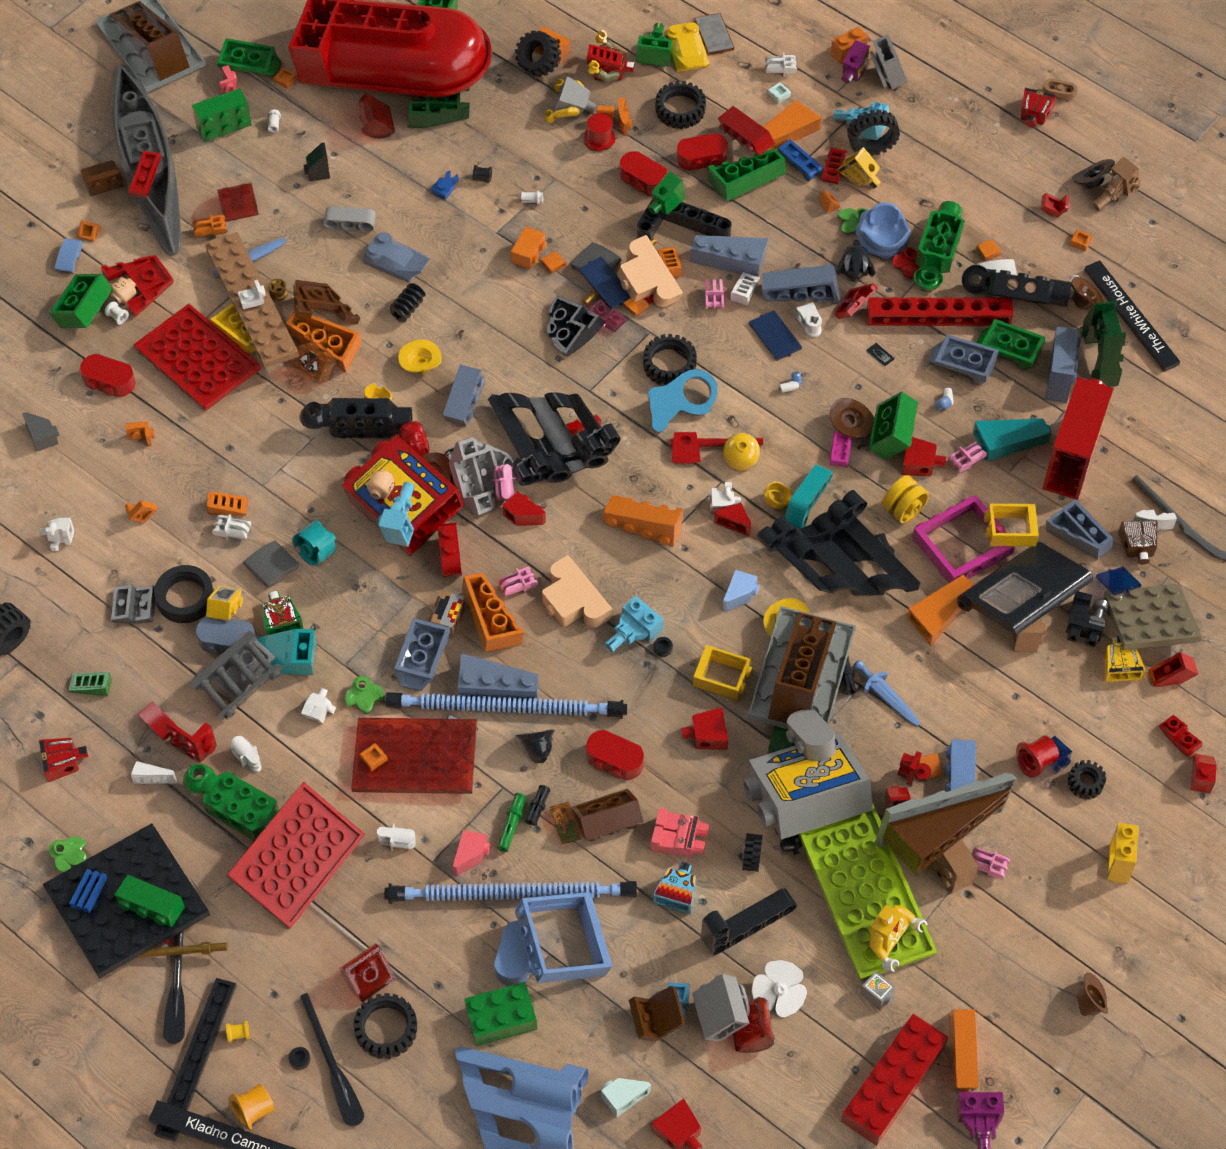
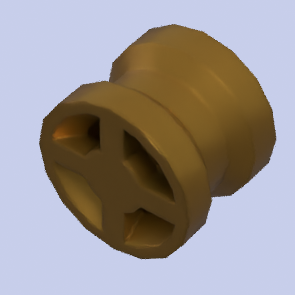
[268,279,288,302]

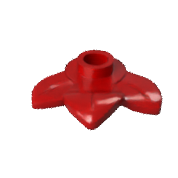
[892,247,920,279]

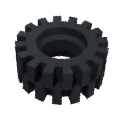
[1068,760,1106,799]
[742,833,763,872]

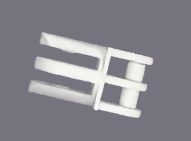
[765,52,797,77]
[212,514,251,540]
[231,736,262,772]
[377,823,416,851]

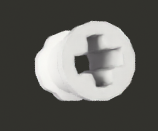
[105,301,129,325]

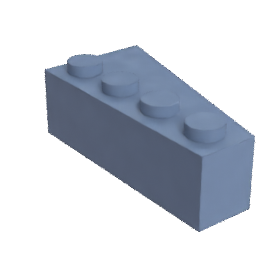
[458,653,539,702]

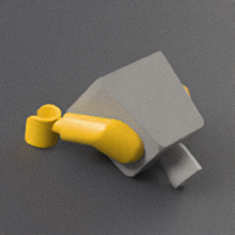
[545,76,596,123]

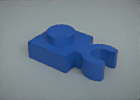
[431,171,459,200]

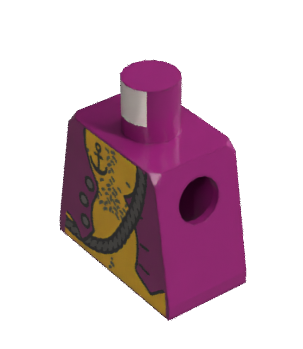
[841,40,870,83]

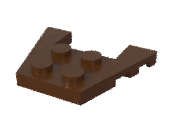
[293,280,360,324]

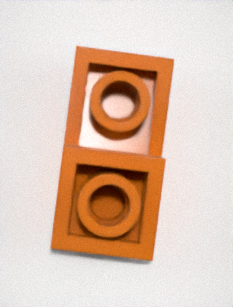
[618,97,633,136]

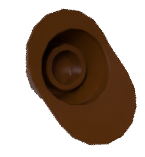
[1076,973,1108,1016]

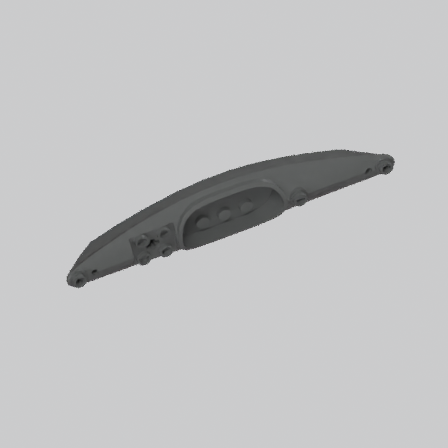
[111,64,181,256]

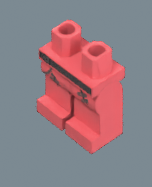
[651,807,709,858]

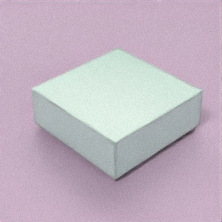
[767,82,791,104]

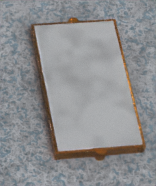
[694,13,734,55]

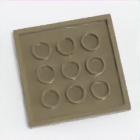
[1104,584,1202,650]

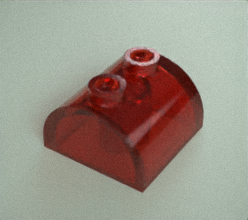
[359,92,395,139]
[217,182,259,222]
[340,943,397,1002]
[733,997,775,1053]

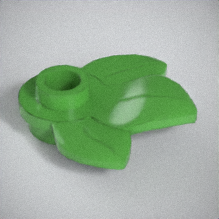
[838,208,867,234]
[345,676,385,714]
[49,837,87,873]

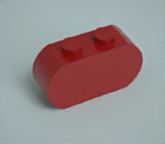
[677,133,728,171]
[619,151,667,196]
[80,354,136,397]
[437,522,462,578]
[586,730,644,780]

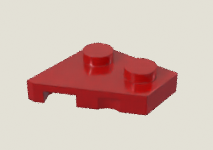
[834,283,878,319]

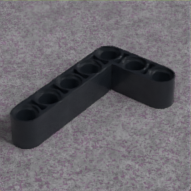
[637,200,732,240]
[701,888,797,956]

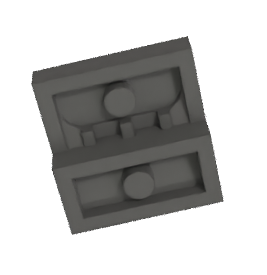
[570,242,622,271]
[243,540,299,588]
[111,584,155,624]

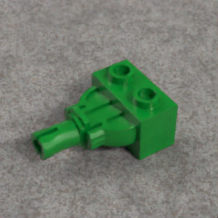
[636,23,672,66]

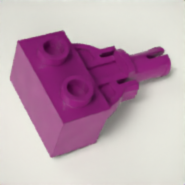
[956,1092,1005,1149]

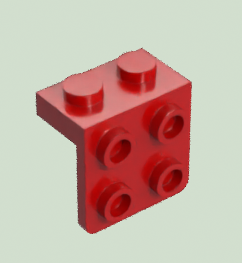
[166,721,217,762]

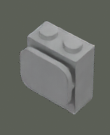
[870,34,908,89]
[692,974,750,1042]

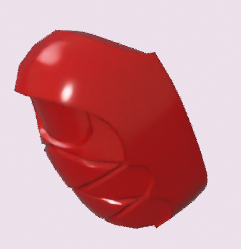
[399,421,430,456]

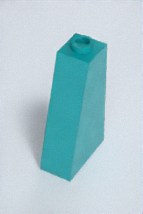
[973,418,1052,461]

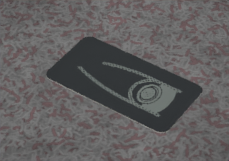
[867,343,895,366]

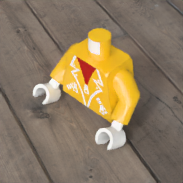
[869,905,927,972]

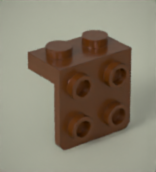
[81,160,124,197]
[628,986,685,1042]

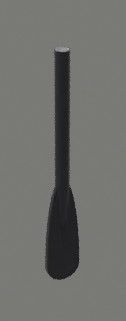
[163,931,185,1044]
[300,993,364,1126]

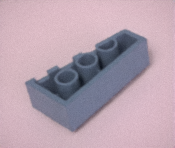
[690,235,768,277]
[762,264,839,303]
[1045,326,1081,403]

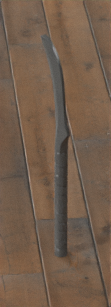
[1132,475,1226,560]

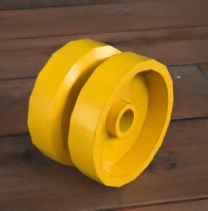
[881,475,930,524]

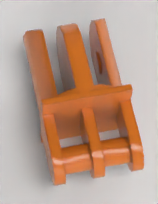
[192,214,227,238]

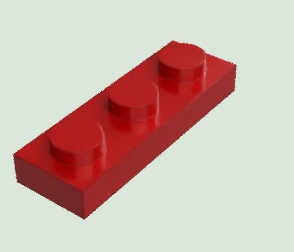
[129,151,161,198]

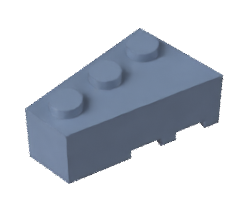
[443,364,486,426]
[1046,499,1113,559]

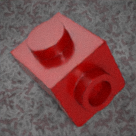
[1041,193,1070,218]

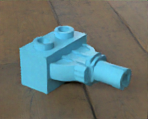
[833,102,889,140]
[378,482,415,547]
[604,596,664,653]

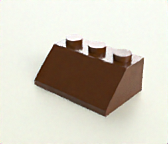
[571,788,644,841]

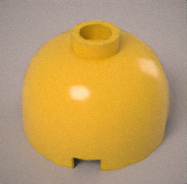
[723,433,760,471]

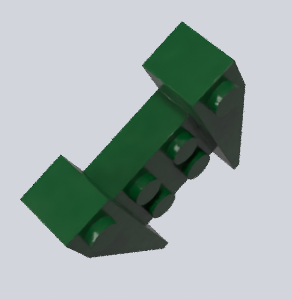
[408,88,470,128]
[1080,301,1126,387]

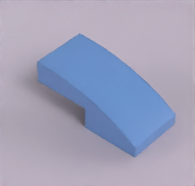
[55,238,83,273]

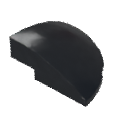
[547,295,604,356]

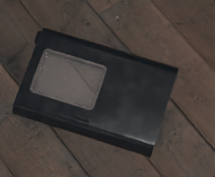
[957,542,1093,635]

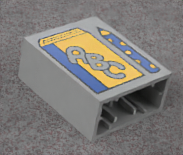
[743,732,873,839]

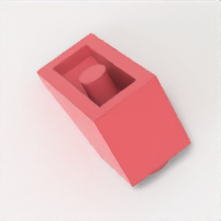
[453,830,490,876]

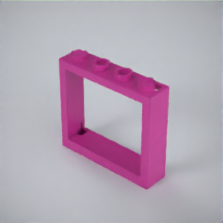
[912,495,1016,583]

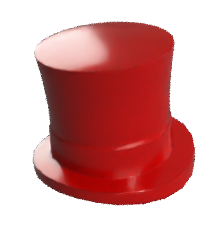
[583,113,616,151]
[1016,735,1059,778]

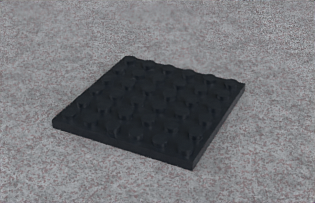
[43,823,210,979]

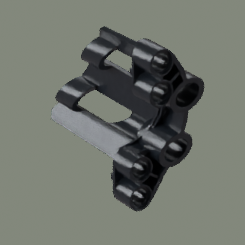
[488,392,621,486]
[756,490,921,596]

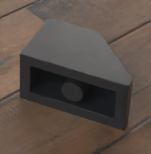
[303,142,330,181]

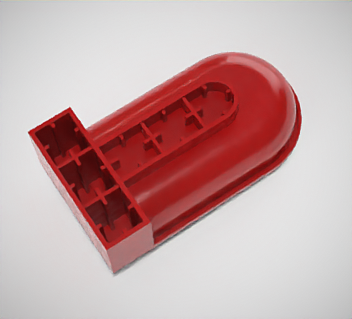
[288,0,492,97]

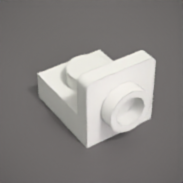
[238,280,266,309]

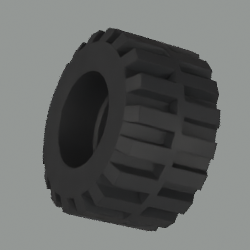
[515,30,561,76]
[0,602,31,656]

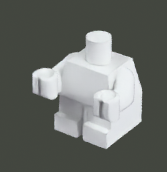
[709,482,741,512]
[40,518,74,551]
[301,688,336,724]

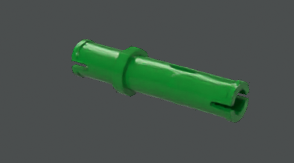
[497,793,526,852]

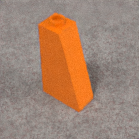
[763,100,822,151]
[907,575,974,645]
[948,1009,978,1092]

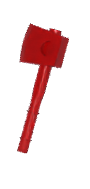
[670,432,763,464]

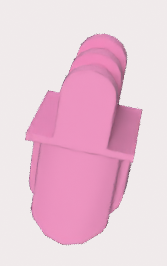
[705,279,724,309]
[948,441,987,473]
[491,464,516,501]
[498,567,538,597]
[971,847,1010,879]

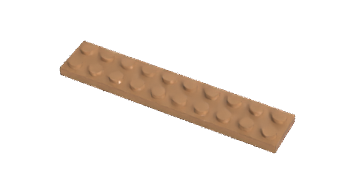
[204,232,299,368]

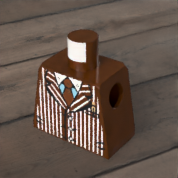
[1118,521,1158,565]

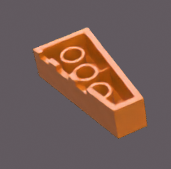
[462,573,524,652]

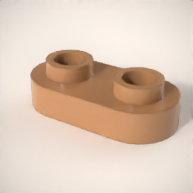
[1043,79,1077,99]

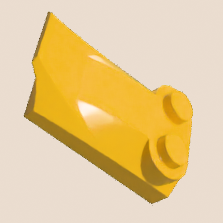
[664,22,709,72]
[210,303,256,353]

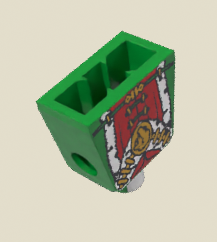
[263,591,304,635]

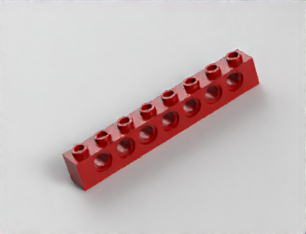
[866,297,1013,326]

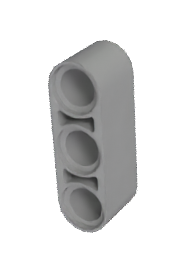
[323,206,376,232]

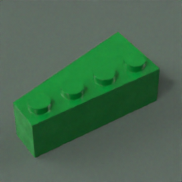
[708,149,786,201]

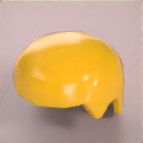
[364,383,392,401]
[764,481,792,510]

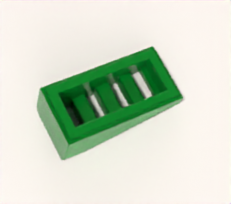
[68,672,112,696]

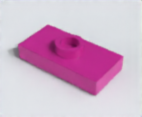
[829,431,852,468]

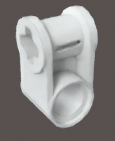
[795,302,822,338]

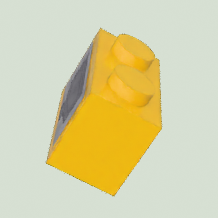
[206,586,243,621]

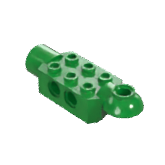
[914,201,965,292]
[183,764,279,841]

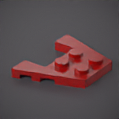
[101,255,174,317]

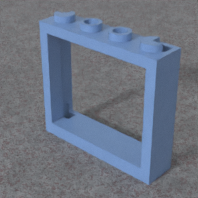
[515,892,613,983]

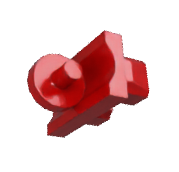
[897,751,931,786]

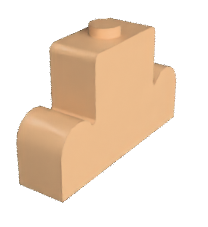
[617,235,683,307]
[542,555,613,628]

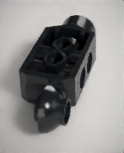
[961,265,1072,307]
[299,398,413,439]

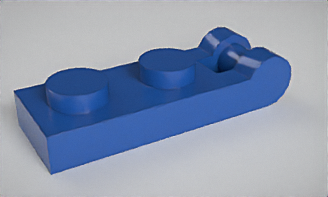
[778,139,823,181]

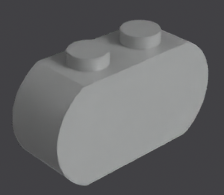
[786,710,837,761]

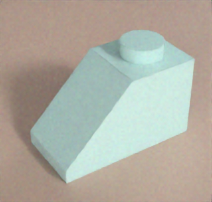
[601,1078,651,1118]

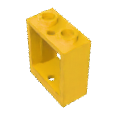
[984,504,1039,546]
[693,645,753,700]
[1107,823,1139,884]

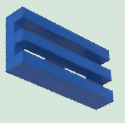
[69,869,107,913]

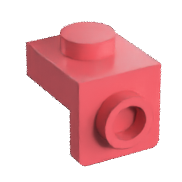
[219,65,237,95]

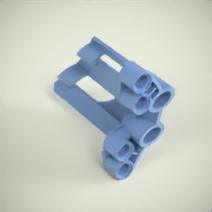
[455,1046,589,1149]

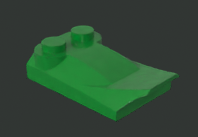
[217,38,282,76]
[976,319,1046,370]

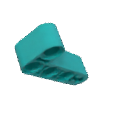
[785,464,834,529]

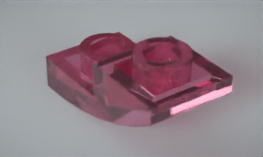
[588,299,627,332]

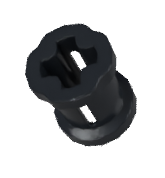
[473,165,493,182]

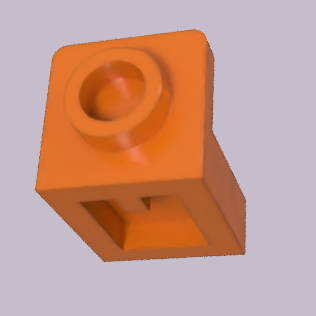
[125,421,154,446]
[125,500,157,523]

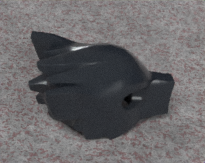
[836,240,876,282]

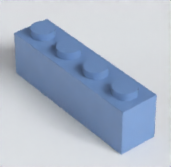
[945,739,976,792]

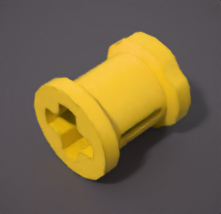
[226,1020,250,1043]

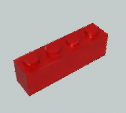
[718,106,775,156]

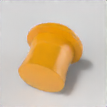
[228,1083,275,1131]

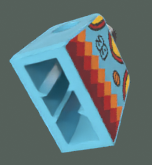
[653,862,696,915]

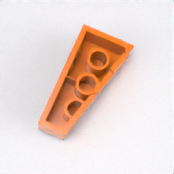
[286,309,362,372]
[603,495,683,547]

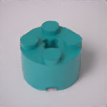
[292,520,336,566]

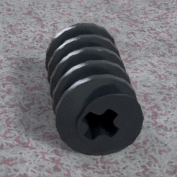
[389,283,426,323]

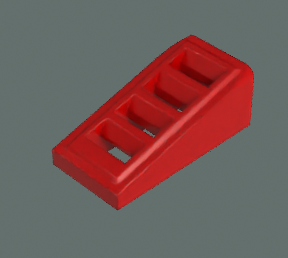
[587,44,623,68]
[821,147,847,184]

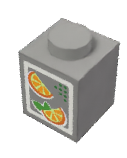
[860,971,895,1010]

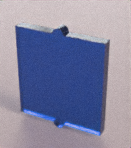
[1096,567,1141,595]

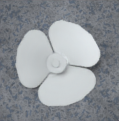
[752,960,807,1017]

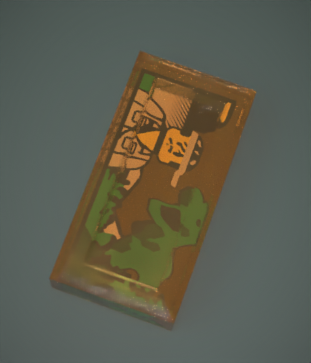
[550,801,581,845]

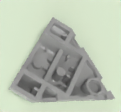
[449,437,522,515]

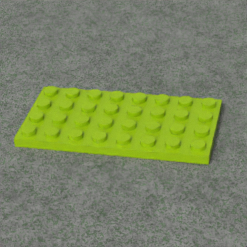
[798,804,937,981]

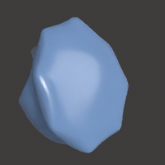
[855,202,911,260]

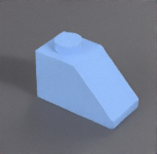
[722,570,760,612]

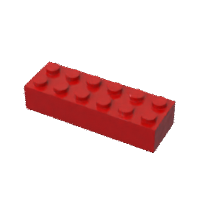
[841,1014,949,1146]

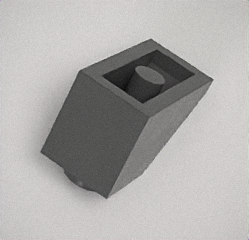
[22,412,60,452]

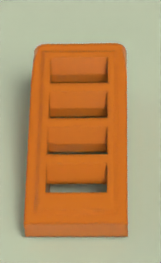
[658,247,682,277]
[207,492,248,516]

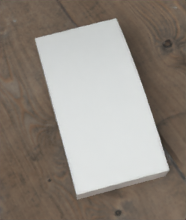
[977,259,1017,281]
[1133,510,1177,530]

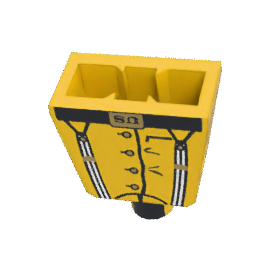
[838,147,881,189]
[1104,636,1145,682]

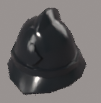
[515,729,555,763]

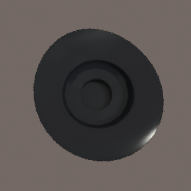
[1072,159,1115,189]

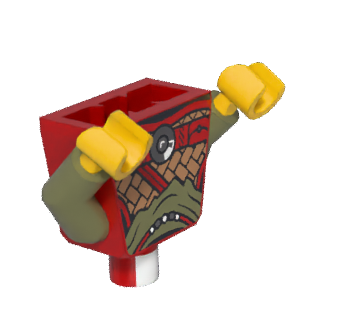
[588,30,635,83]

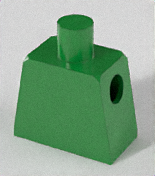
[648,171,686,215]

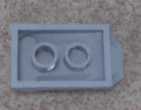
[363,232,430,283]
[928,334,999,384]
[394,618,451,691]

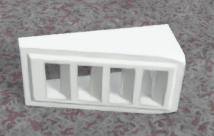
[730,272,760,306]
[131,762,177,784]

